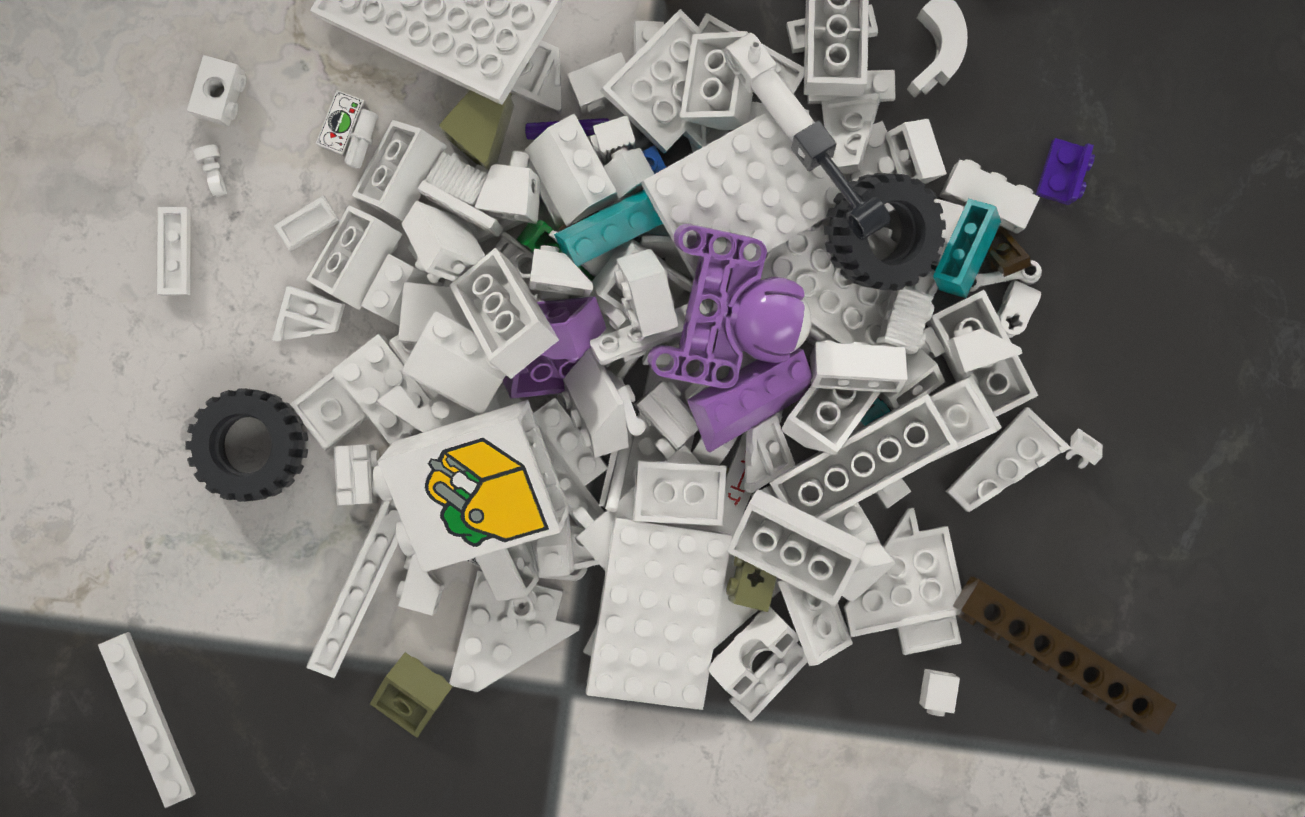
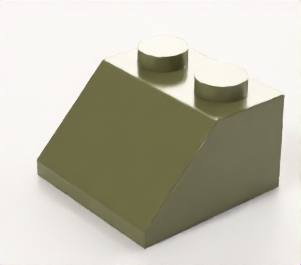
[370,652,453,737]

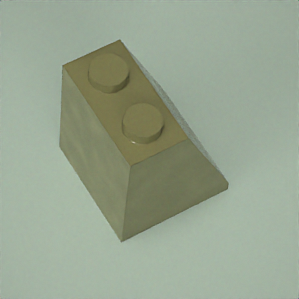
[439,90,514,170]

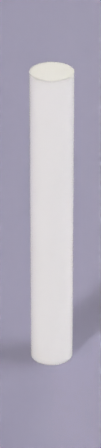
[605,430,634,512]

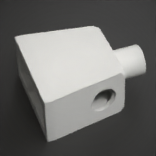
[475,151,540,224]

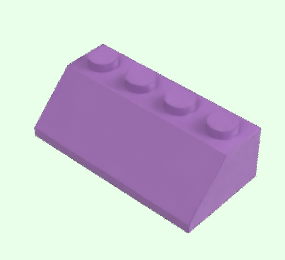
[687,348,812,452]

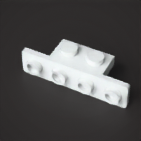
[590,302,708,365]

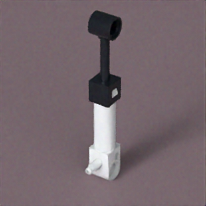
[723,33,891,240]

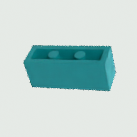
[933,198,1001,298]

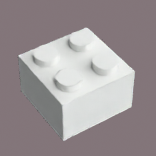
[614,249,678,337]

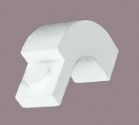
[907,0,968,98]

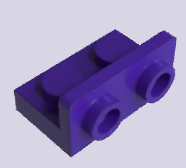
[1036,138,1095,205]

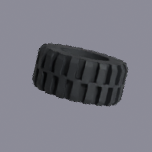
[824,173,946,291]
[185,388,308,502]

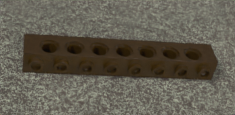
[953,576,1177,735]

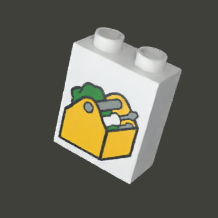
[373,400,569,573]

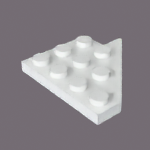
[600,9,707,154]
[844,508,962,637]
[449,570,580,692]

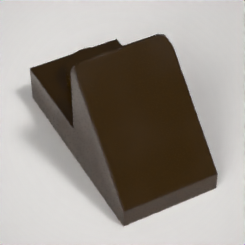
[984,226,1031,277]

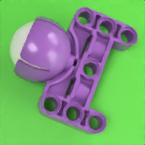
[647,224,811,388]

